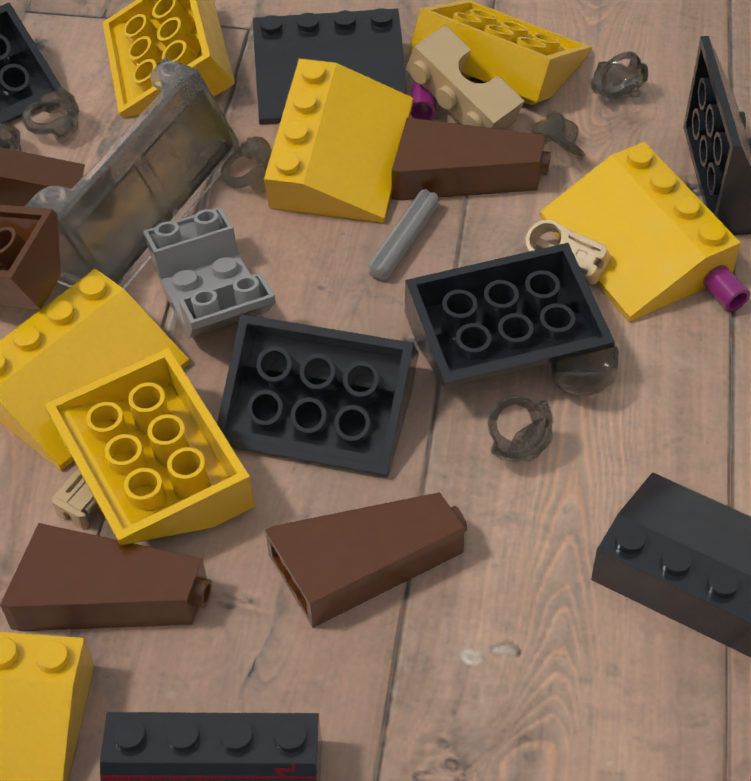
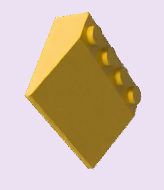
[102,0,235,118]
[409,0,592,105]
[264,58,413,223]
[540,141,741,322]
[0,269,190,471]
[44,348,256,545]
[0,632,95,781]

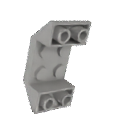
[143,207,276,338]

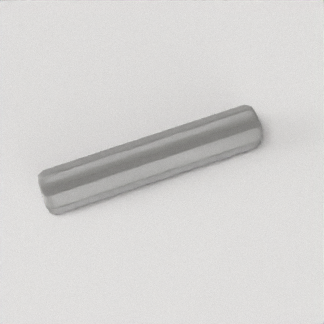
[368,189,438,281]

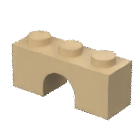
[406,25,524,130]

